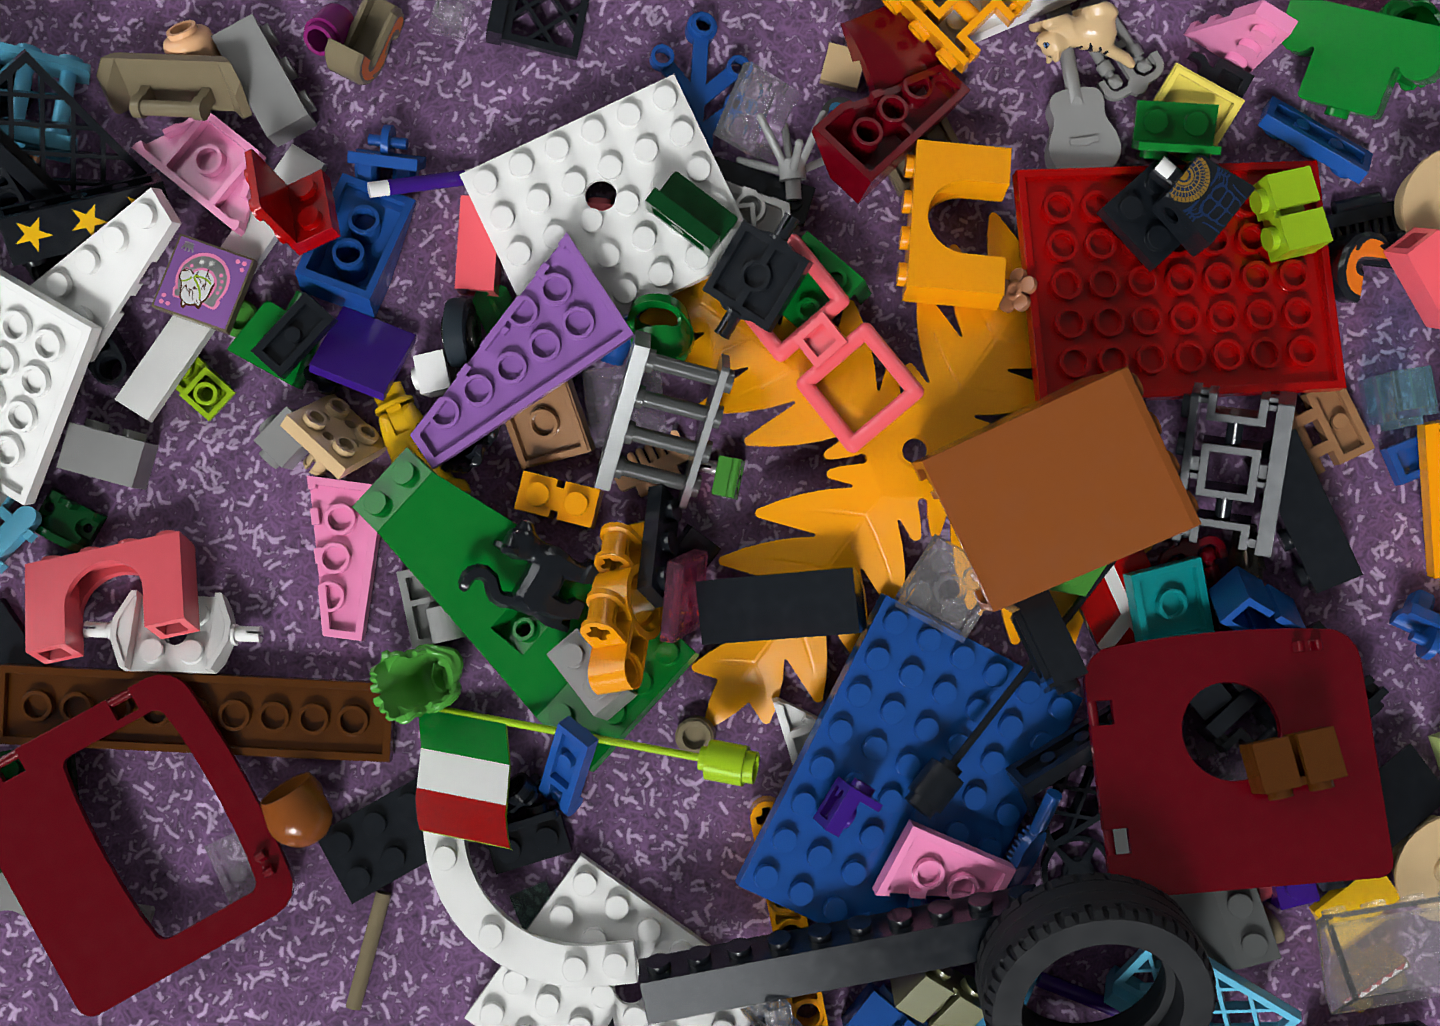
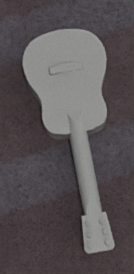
[1044,4,1121,169]

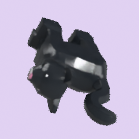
[458,520,599,633]

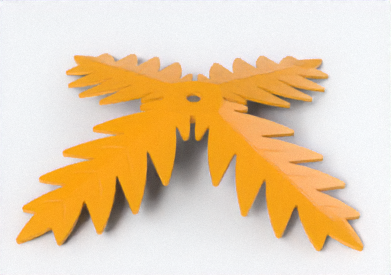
[639,212,1153,726]

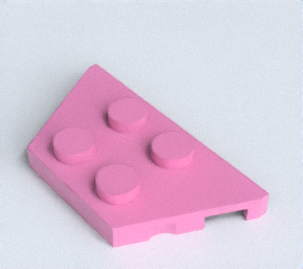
[131,112,266,237]

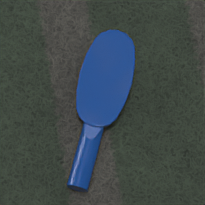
[1006,788,1062,889]

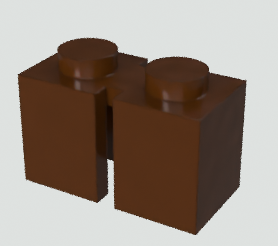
[1239,726,1348,801]

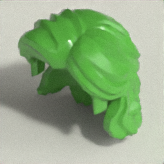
[369,644,464,725]

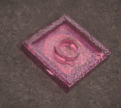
[660,549,708,643]

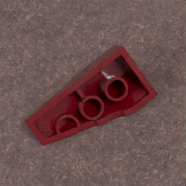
[812,64,971,204]

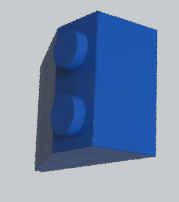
[295,173,416,318]

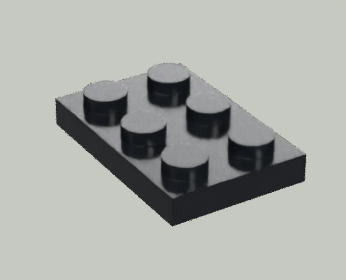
[318,777,427,904]

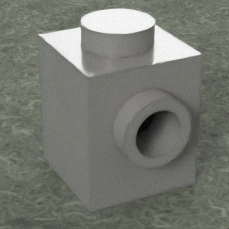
[253,406,309,470]

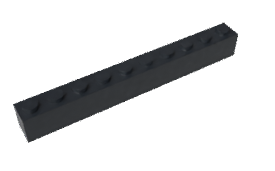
[638,884,1036,1025]

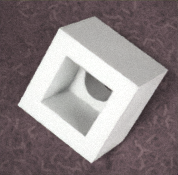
[411,349,458,398]

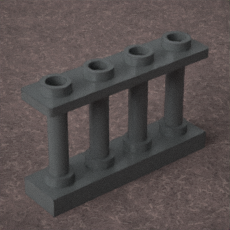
[594,330,735,509]

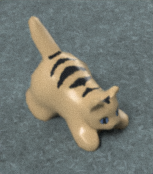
[1029,1,1135,69]

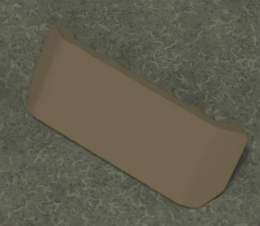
[96,52,252,121]

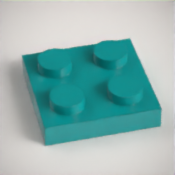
[1123,556,1215,642]

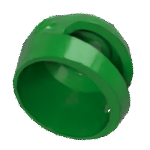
[627,293,694,371]

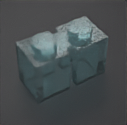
[1358,365,1439,432]

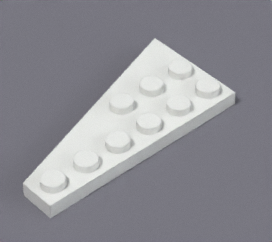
[30,188,182,362]

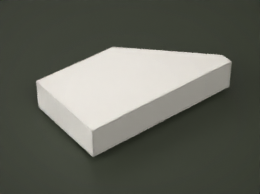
[772,697,818,765]

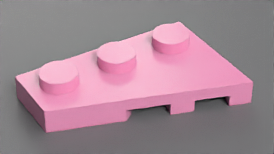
[1184,0,1299,73]
[872,819,1016,900]

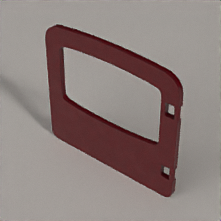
[0,674,295,1017]

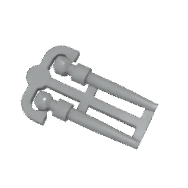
[1071,0,1164,102]

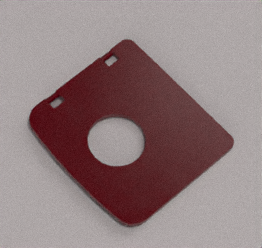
[1083,628,1394,895]

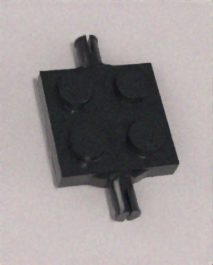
[702,212,813,340]

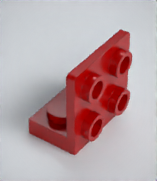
[244,149,341,256]

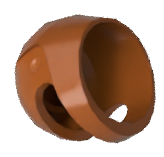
[260,772,333,848]

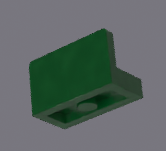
[645,172,737,258]

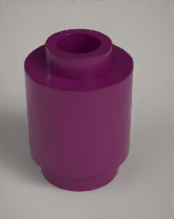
[303,3,354,56]

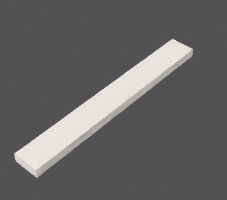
[114,144,327,423]

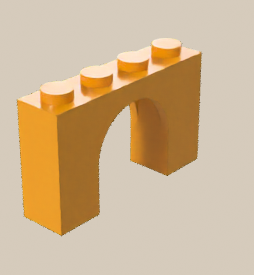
[896,139,1012,310]

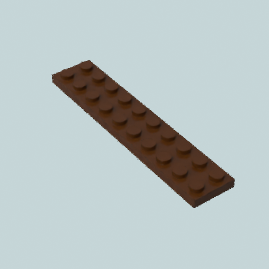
[0,663,395,762]

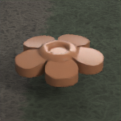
[999,268,1037,313]

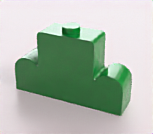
[1282,0,1440,120]

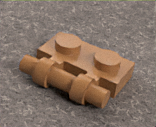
[1292,388,1375,475]

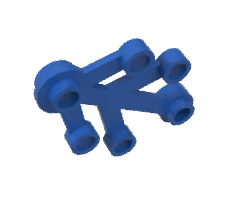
[649,11,750,150]

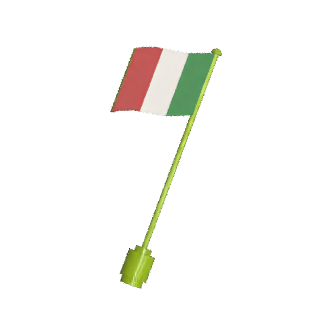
[416,707,760,850]

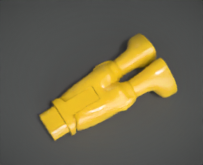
[374,381,471,494]

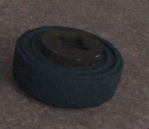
[441,297,482,368]

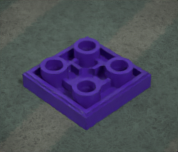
[309,306,416,401]

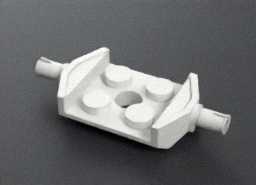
[83,590,264,674]

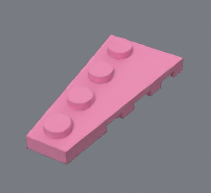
[307,475,380,641]

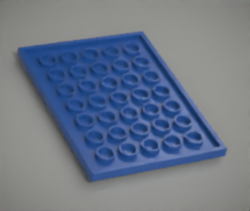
[735,593,1083,923]

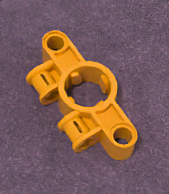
[580,521,663,695]

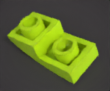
[176,356,237,421]

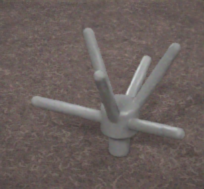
[736,110,827,201]

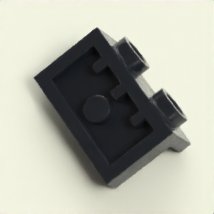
[488,801,573,875]

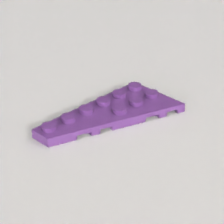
[410,232,634,469]

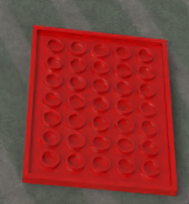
[1012,160,1347,401]

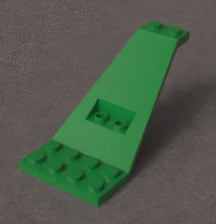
[352,447,699,772]

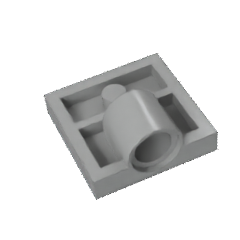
[396,569,467,648]

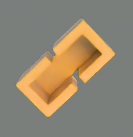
[514,470,604,529]

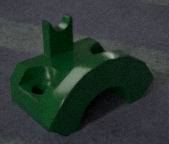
[35,487,108,553]

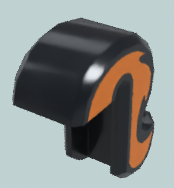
[1329,230,1406,303]

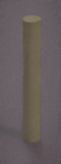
[346,890,391,1010]

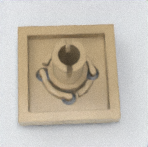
[280,394,386,480]

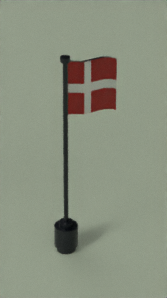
[905,549,1151,820]

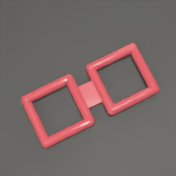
[744,234,924,453]

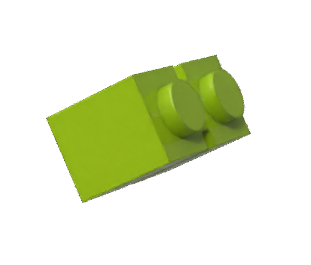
[1249,166,1333,263]

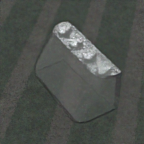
[1316,891,1440,1014]

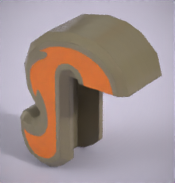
[325,0,404,85]

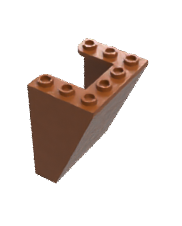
[911,366,1202,612]

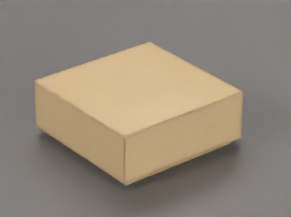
[819,42,862,92]

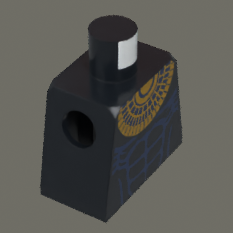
[1148,155,1256,257]

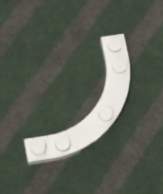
[423,831,638,988]

